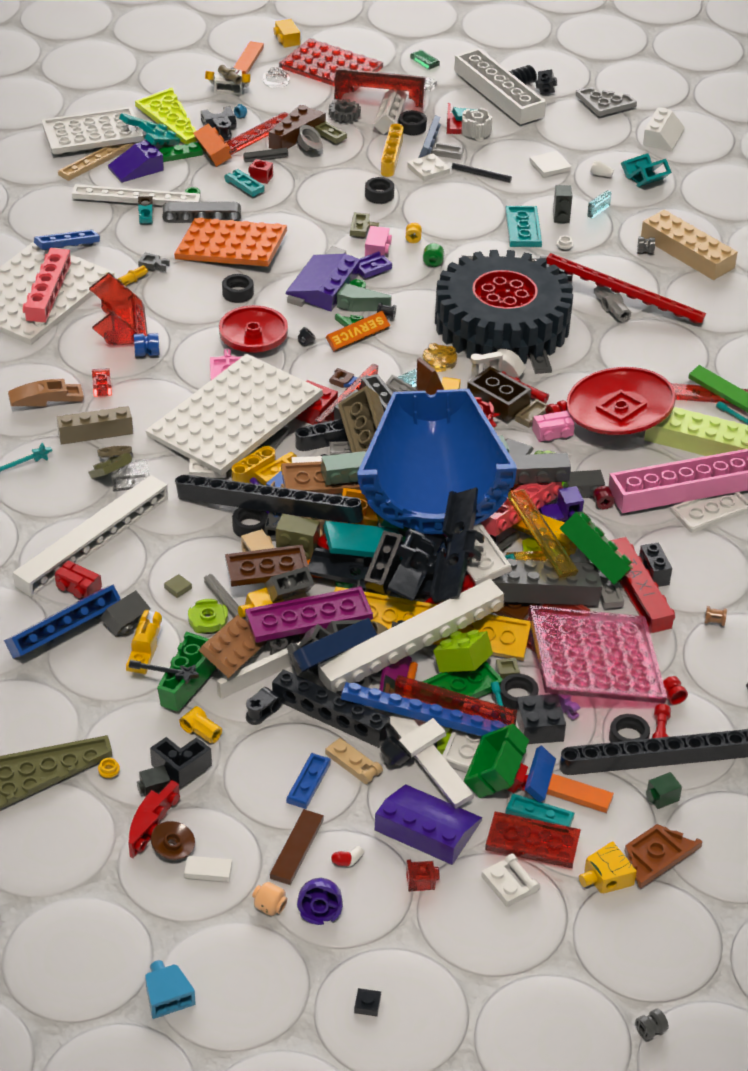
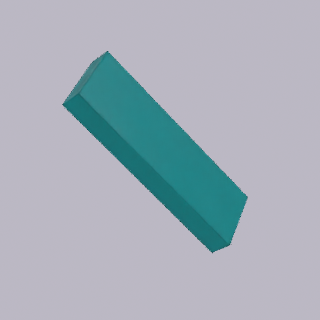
[505,794,575,833]

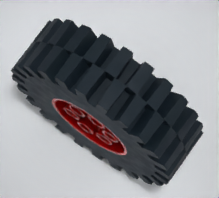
[435,250,573,364]

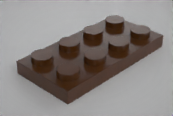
[225,544,310,587]

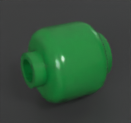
[423,243,445,267]

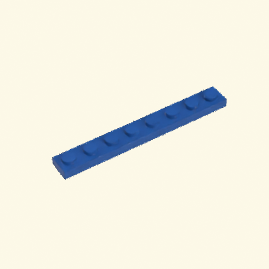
[341,682,508,736]

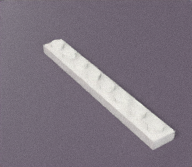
[72,184,201,206]

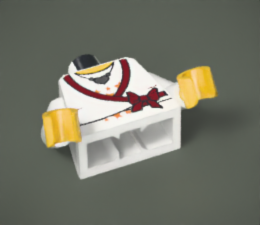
[205,67,251,95]

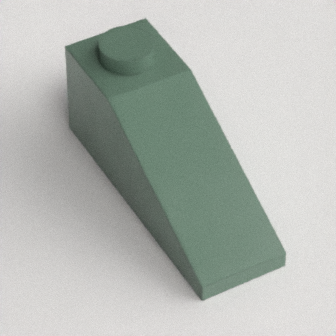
[337,283,392,312]

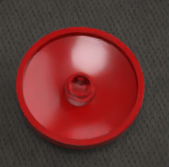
[219,305,288,353]

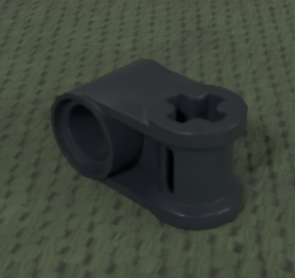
[246,687,283,725]

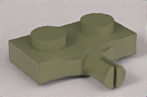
[350,212,379,237]

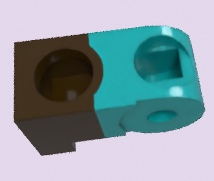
[138,196,153,224]

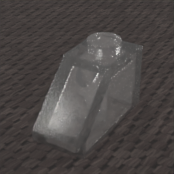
[112,459,150,492]

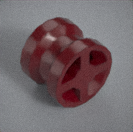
[593,486,615,510]

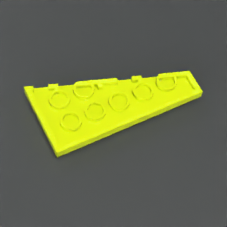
[135,88,197,144]

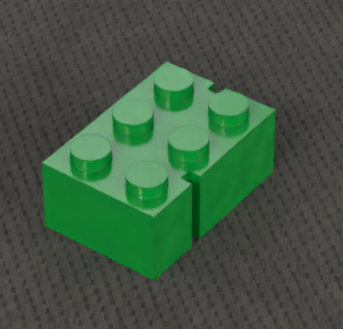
[463,724,529,798]

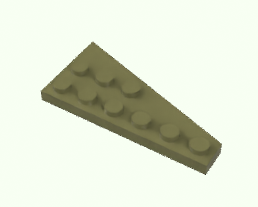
[0,735,112,809]

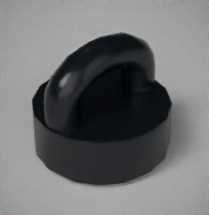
[298,327,316,346]

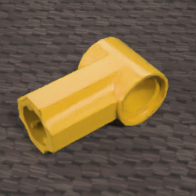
[179,706,222,744]

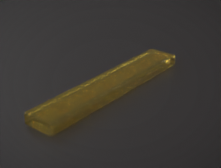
[508,489,578,578]

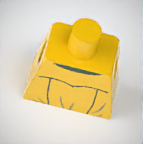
[579,841,637,894]

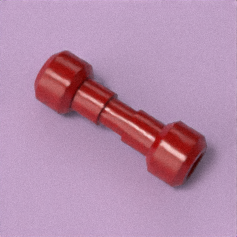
[652,704,671,738]

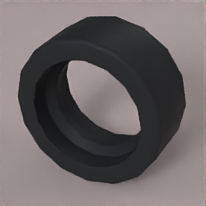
[398,110,427,135]
[365,177,394,204]
[222,274,254,303]
[232,508,268,537]
[500,673,539,712]
[609,714,650,743]

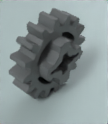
[328,99,361,122]

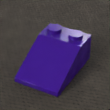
[108,140,164,183]

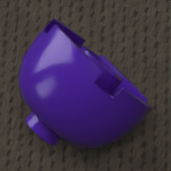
[297,877,343,925]

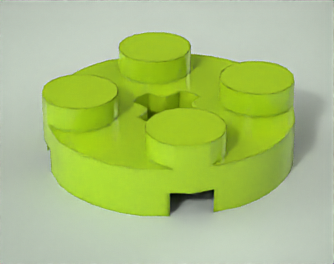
[188,599,228,633]

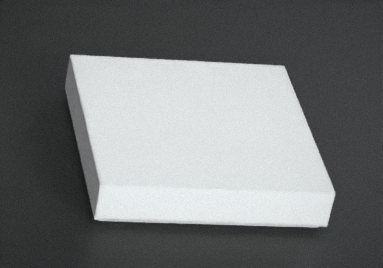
[529,151,571,177]

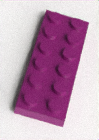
[245,587,373,643]

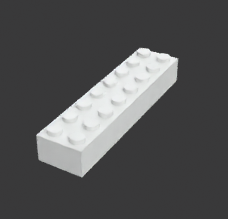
[454,48,546,125]

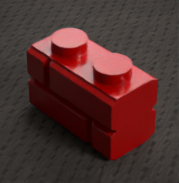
[55,560,102,598]

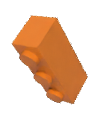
[193,123,232,167]

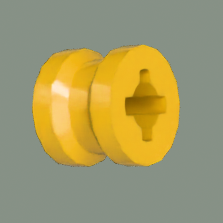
[405,223,422,243]

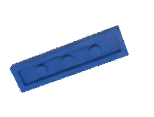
[34,229,100,250]

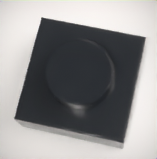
[354,988,381,1017]

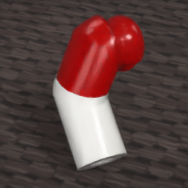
[331,846,364,867]

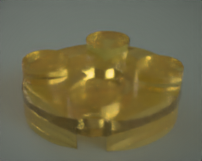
[422,343,457,372]

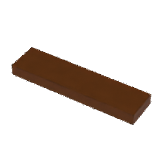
[270,809,324,885]

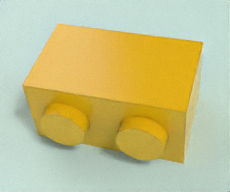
[273,19,300,48]

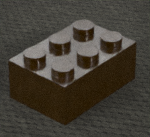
[467,366,532,422]

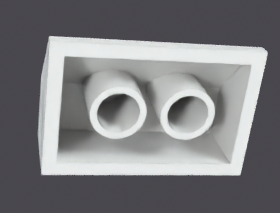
[643,108,685,152]

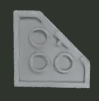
[575,87,637,117]

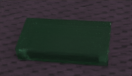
[410,49,440,70]

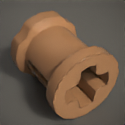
[705,606,727,626]

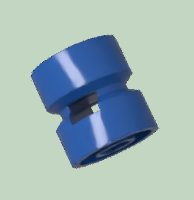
[134,333,160,357]

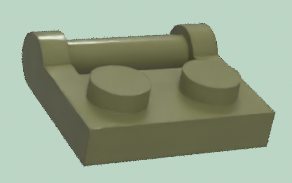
[88,453,132,479]

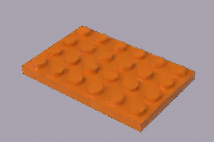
[174,218,287,267]

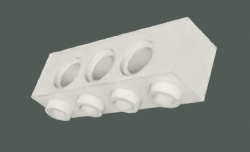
[373,84,407,135]

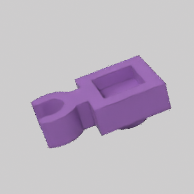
[550,684,580,720]

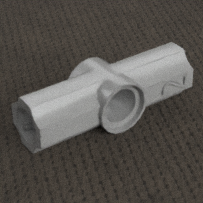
[594,286,631,322]

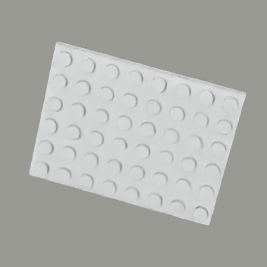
[0,242,115,345]
[145,354,323,475]

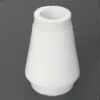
[590,160,614,178]

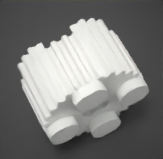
[462,107,493,141]

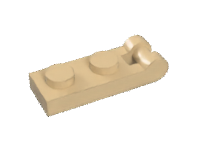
[325,738,383,784]

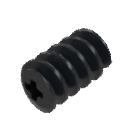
[509,65,537,85]

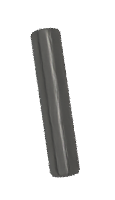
[243,148,289,162]

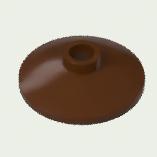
[151,821,195,860]

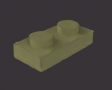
[315,121,347,144]

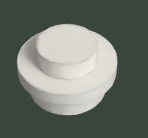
[557,235,573,250]

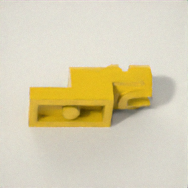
[126,610,162,674]

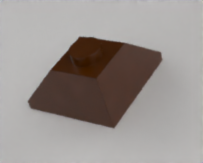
[416,357,444,395]

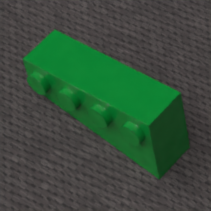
[559,512,633,585]
[157,631,217,712]

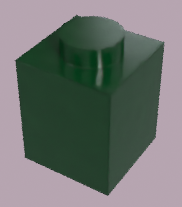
[646,772,682,809]

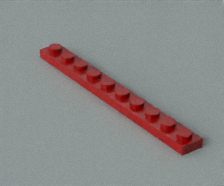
[546,253,706,324]

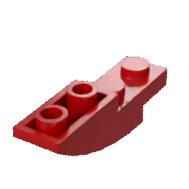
[128,780,180,858]

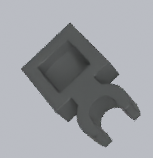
[138,252,170,271]

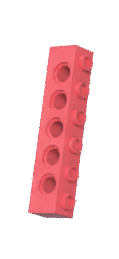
[23,248,71,323]
[481,482,563,536]

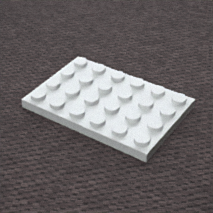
[42,107,144,155]

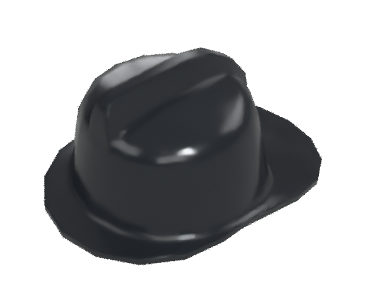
[380,727,413,766]

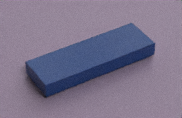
[525,745,556,803]
[286,753,331,809]

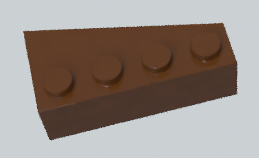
[268,105,326,149]

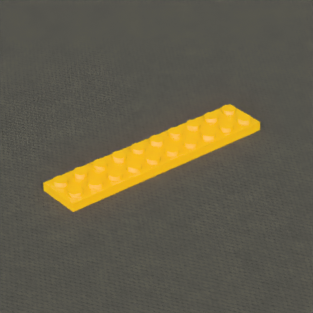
[334,587,531,661]

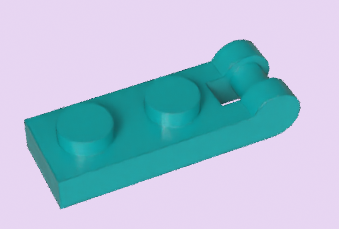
[224,169,265,197]

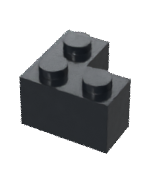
[150,737,212,788]

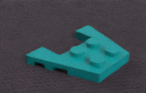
[119,113,181,145]

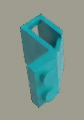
[621,153,672,187]

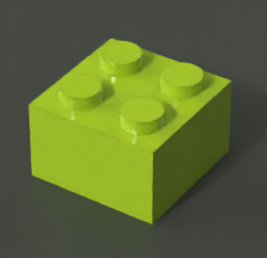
[433,630,493,672]

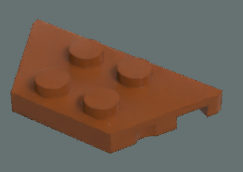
[624,824,703,889]

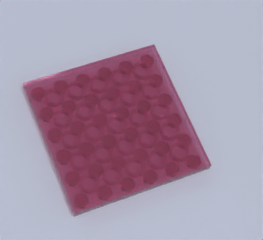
[528,605,667,704]

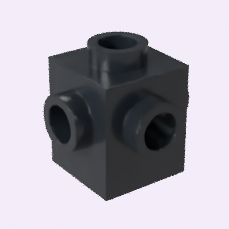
[535,69,557,94]

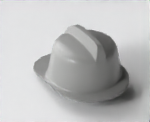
[297,125,323,151]

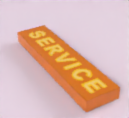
[325,311,390,351]

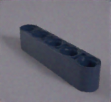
[292,618,378,672]

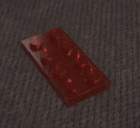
[485,811,581,868]

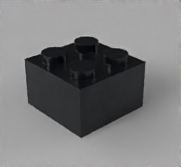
[515,694,566,744]

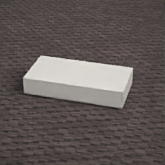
[399,718,446,758]
[184,856,232,882]

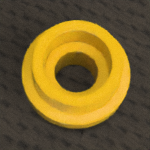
[98,758,120,778]

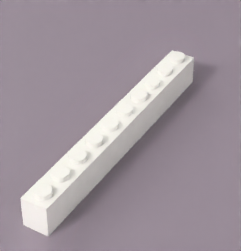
[13,475,168,597]
[318,579,504,692]

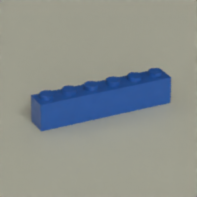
[4,584,121,658]

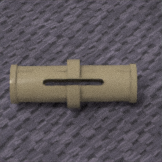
[218,65,242,85]

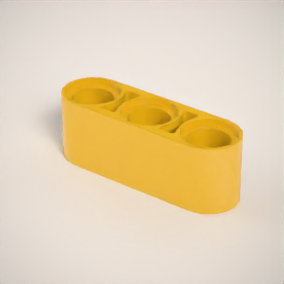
[231,446,276,483]

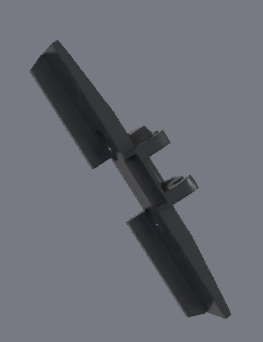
[430,487,485,604]
[385,529,446,601]
[308,548,434,595]

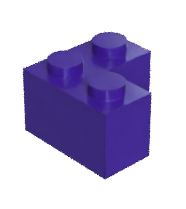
[538,486,584,522]

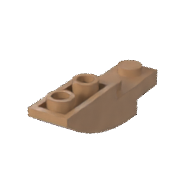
[8,379,84,406]

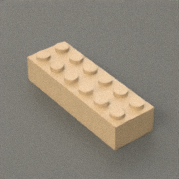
[641,210,738,280]

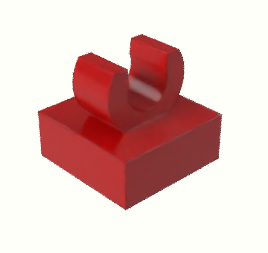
[506,763,528,793]

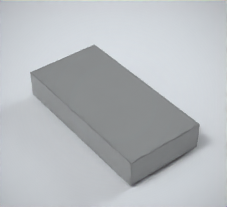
[431,142,464,160]

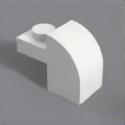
[482,349,526,378]

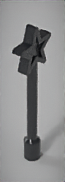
[129,660,199,684]

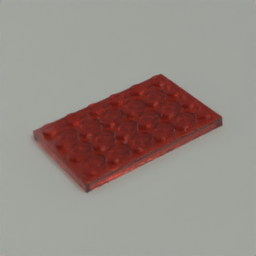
[279,38,383,93]

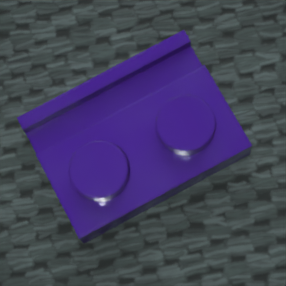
[358,252,392,279]

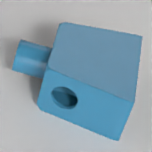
[145,960,196,1019]

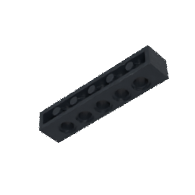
[272,669,390,748]

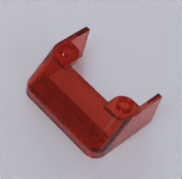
[89,272,148,346]

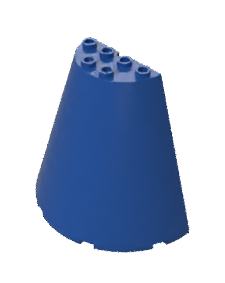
[357,389,517,534]

